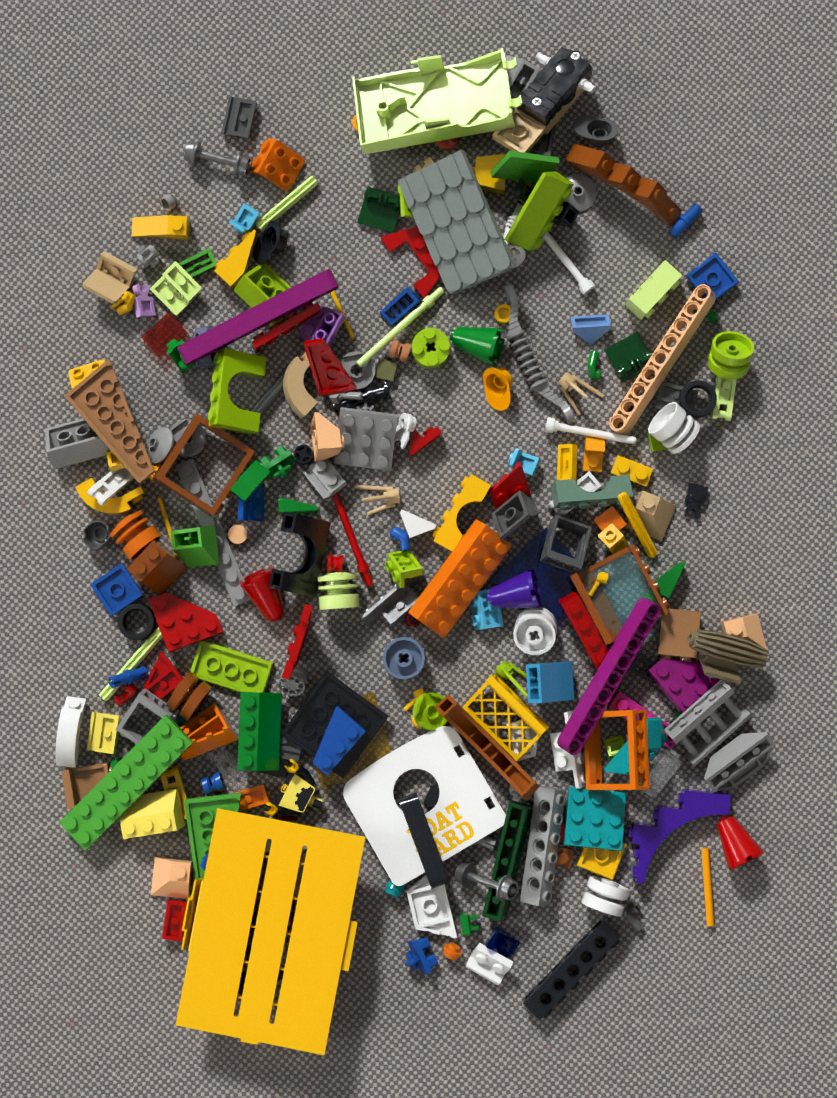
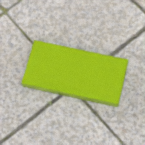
[190,640,274,693]

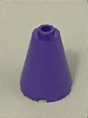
[487,569,542,608]

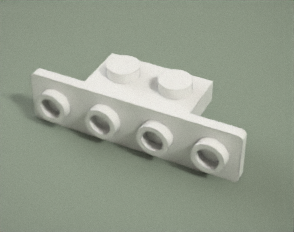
[550,710,586,789]

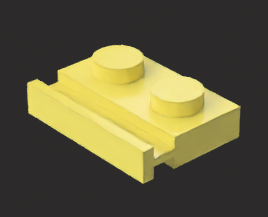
[87,712,121,754]

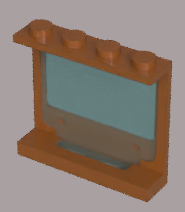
[570,544,670,645]

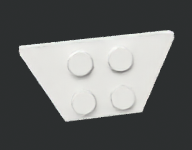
[406,874,457,938]

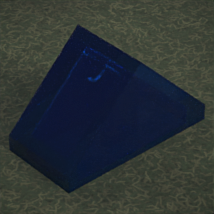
[485,925,521,958]

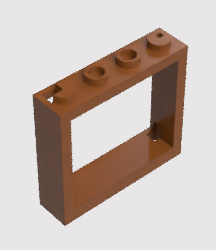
[153,413,255,517]

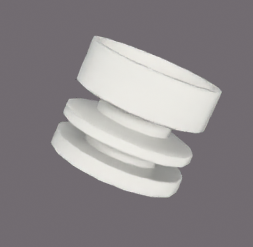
[648,402,700,454]

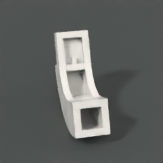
[56,696,86,768]

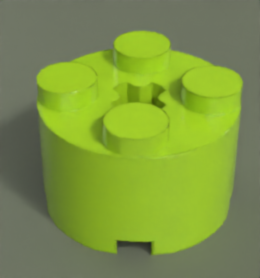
[412,328,450,369]

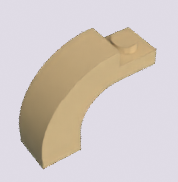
[283,351,318,418]

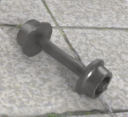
[184,140,251,177]
[455,863,518,901]

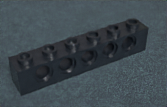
[522,917,621,1020]

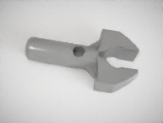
[329,391,363,404]

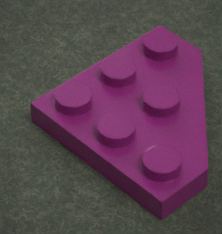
[647,658,725,713]

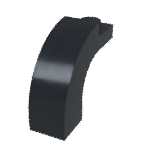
[513,178,580,228]

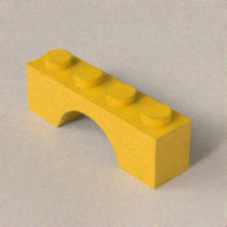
[432,474,491,552]

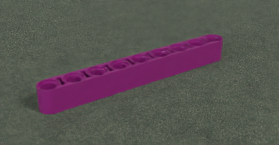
[177,269,339,366]
[557,598,661,755]

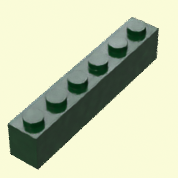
[482,802,533,921]

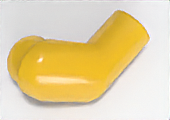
[117,291,135,315]

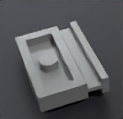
[303,459,347,501]

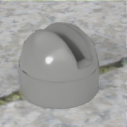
[160,194,177,211]

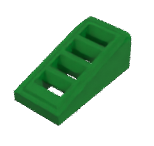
[278,498,319,514]

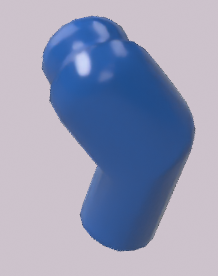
[390,527,411,552]

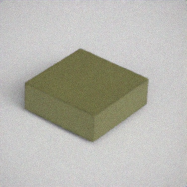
[375,359,398,382]

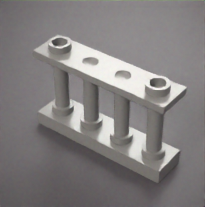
[665,679,752,767]

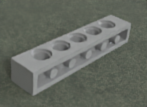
[520,786,566,906]

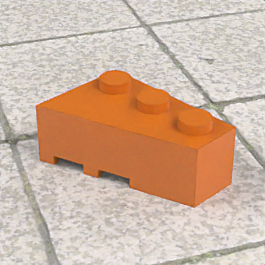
[180,703,239,760]

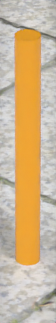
[701,848,714,926]

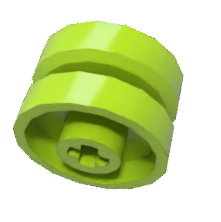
[708,331,754,380]

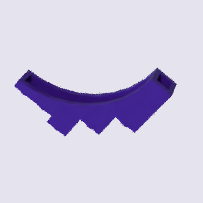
[628,789,731,884]

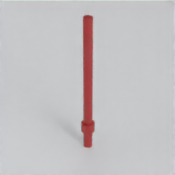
[331,492,374,587]

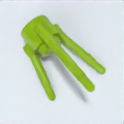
[494,660,528,698]

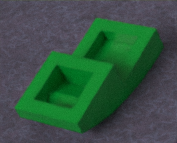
[230,460,271,502]

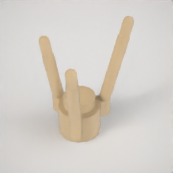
[558,372,605,416]
[354,485,400,515]

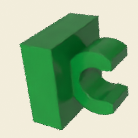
[460,912,479,935]

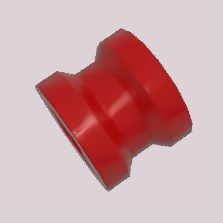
[327,554,344,573]

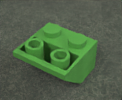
[171,526,219,568]

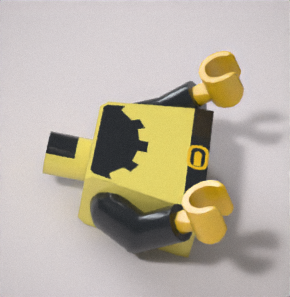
[263,759,323,817]

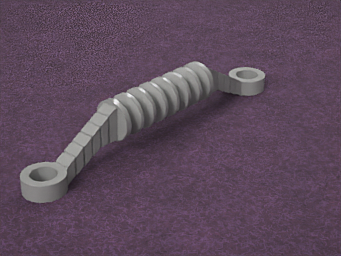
[503,284,575,425]

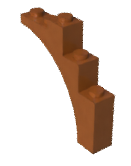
[565,144,682,226]
[435,694,540,800]

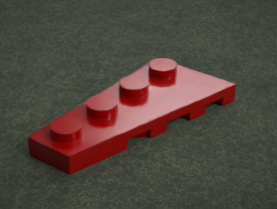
[251,302,322,353]

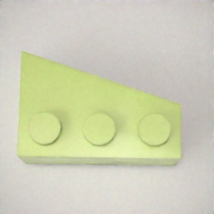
[625,260,682,320]

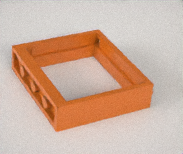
[584,710,650,790]

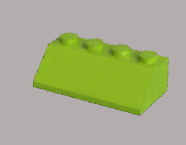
[504,171,574,251]

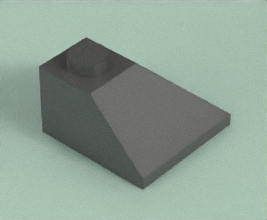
[492,490,539,540]

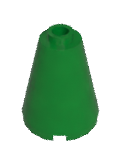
[450,327,505,366]

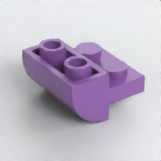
[298,303,346,347]

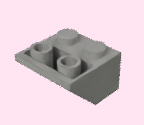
[505,55,540,99]

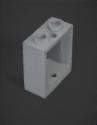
[115,689,176,745]

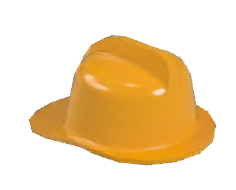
[483,367,513,411]

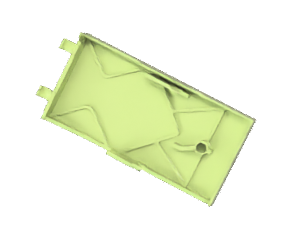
[352,48,522,155]

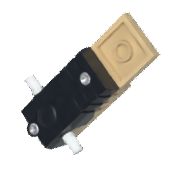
[492,47,596,153]

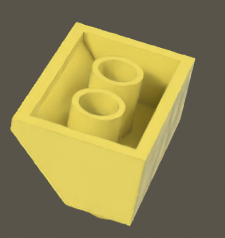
[120,788,185,839]

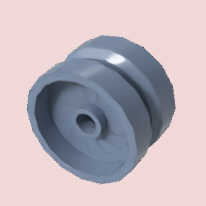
[383,637,425,680]

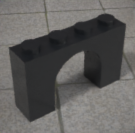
[268,512,331,597]

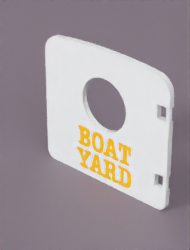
[343,726,506,886]

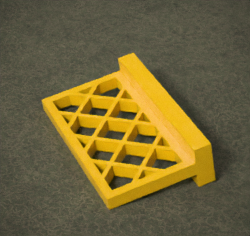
[462,673,550,761]

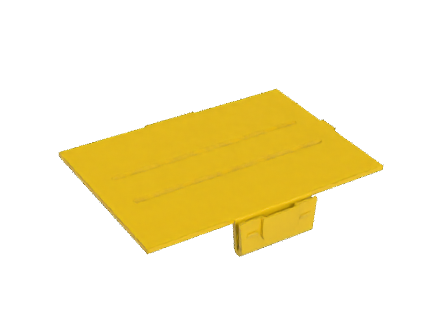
[176,808,366,1055]

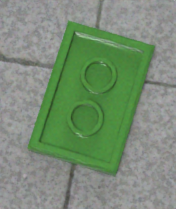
[491,151,560,183]

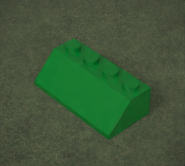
[237,692,282,771]

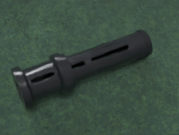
[333,382,391,413]

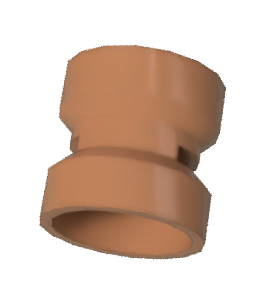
[388,339,412,363]

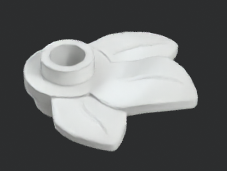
[395,413,416,449]

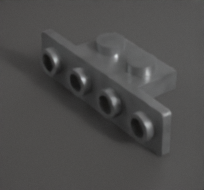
[360,574,425,627]

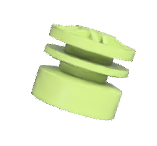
[317,572,360,610]

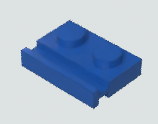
[238,483,265,521]

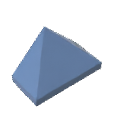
[571,314,611,345]

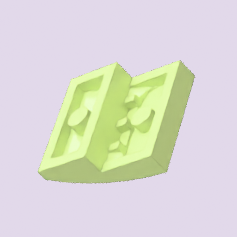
[150,261,203,317]

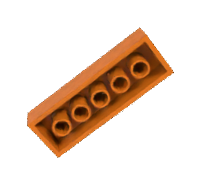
[408,519,512,638]

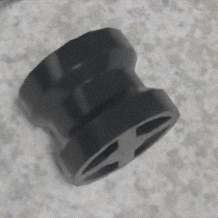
[294,445,314,465]

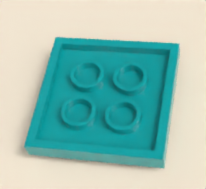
[564,787,626,851]

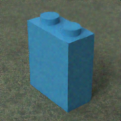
[526,661,574,703]

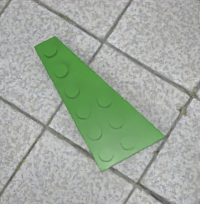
[184,792,242,879]

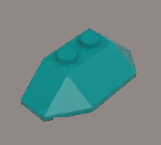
[604,718,668,774]

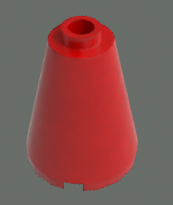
[239,566,284,622]
[716,815,764,871]

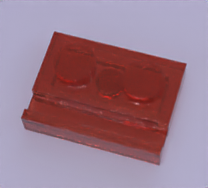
[141,312,188,358]

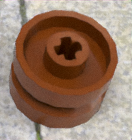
[166,672,213,721]

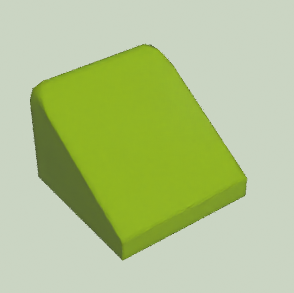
[647,433,668,453]
[603,735,625,761]

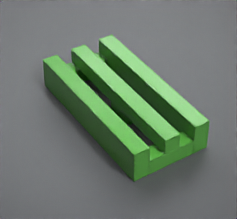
[178,248,217,279]

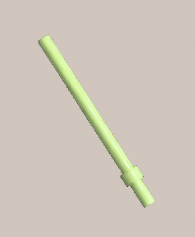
[356,287,445,368]

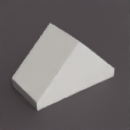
[400,509,437,539]

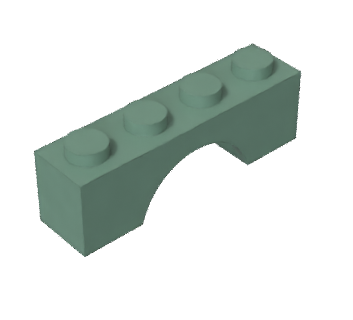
[551,475,633,510]

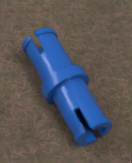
[668,203,703,239]
[108,666,148,689]

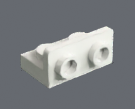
[466,943,513,985]

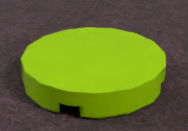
[413,692,447,731]

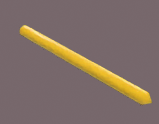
[330,291,355,340]
[158,496,178,557]

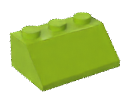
[233,262,295,326]

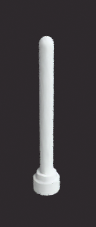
[543,232,595,295]
[545,417,637,444]

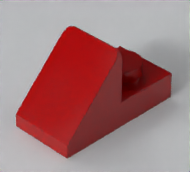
[409,426,442,457]

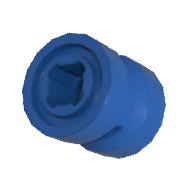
[201,772,225,796]

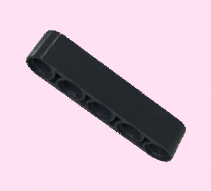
[398,793,450,889]

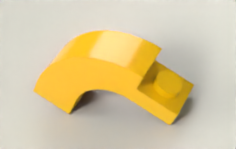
[75,478,147,515]

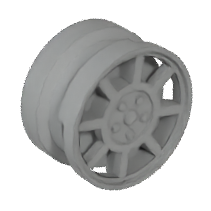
[278,666,308,696]

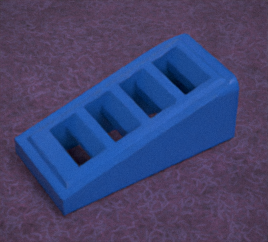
[379,287,422,327]

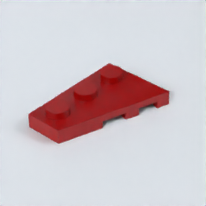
[304,338,357,396]

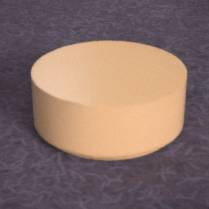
[228,525,248,544]

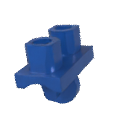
[404,938,438,974]

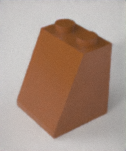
[127,540,187,595]

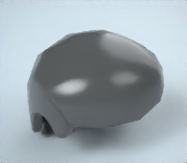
[82,520,112,550]

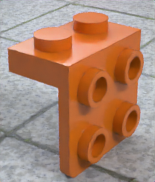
[249,138,305,191]

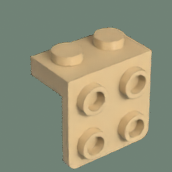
[82,251,137,304]

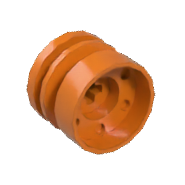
[110,510,162,561]

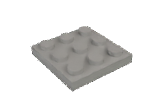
[334,407,398,471]

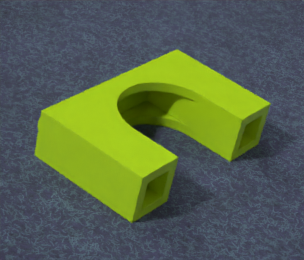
[208,348,267,435]

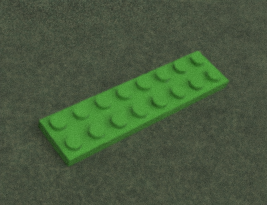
[59,714,194,851]

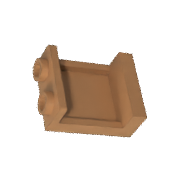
[656,609,701,661]
[61,762,112,809]

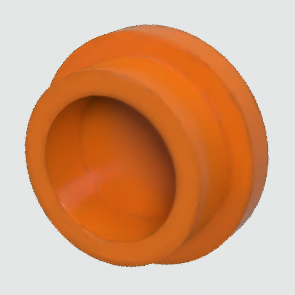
[443,943,462,960]

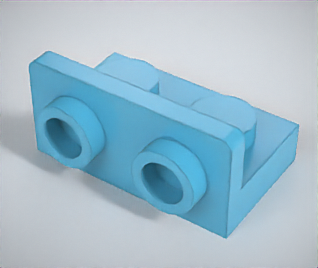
[469,589,504,630]

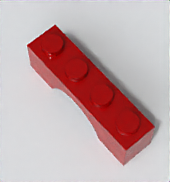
[558,591,609,670]

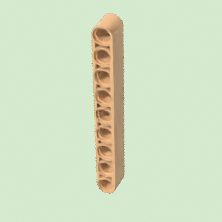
[609,284,716,435]

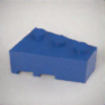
[313,705,366,775]

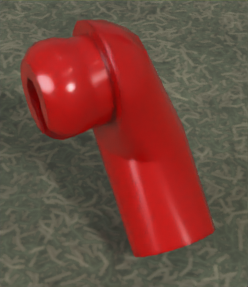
[114,684,138,706]

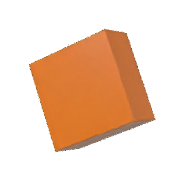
[593,506,627,532]

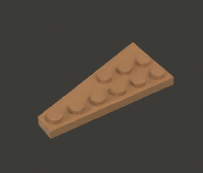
[65,359,155,484]

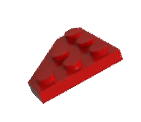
[148,592,223,653]

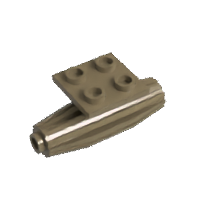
[687,629,768,684]

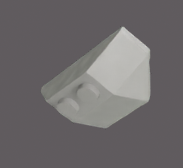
[704,732,776,792]

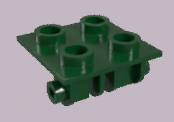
[357,187,401,233]
[604,331,652,383]

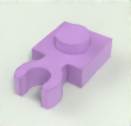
[133,284,156,318]

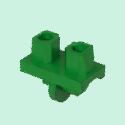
[166,339,196,374]
[259,445,296,479]

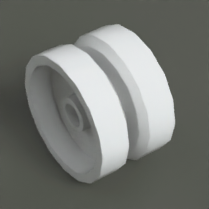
[513,607,557,655]
[581,876,630,917]

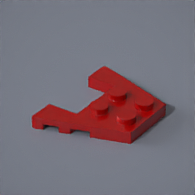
[380,226,441,299]
[282,604,313,680]

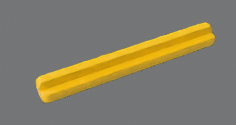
[617,492,658,558]

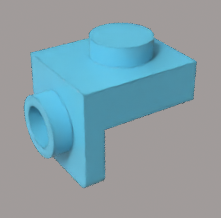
[229,203,262,234]
[509,448,541,477]

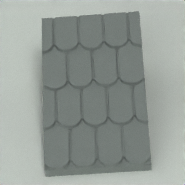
[397,150,517,295]

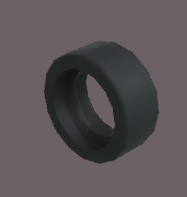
[678,380,717,418]
[118,604,156,640]

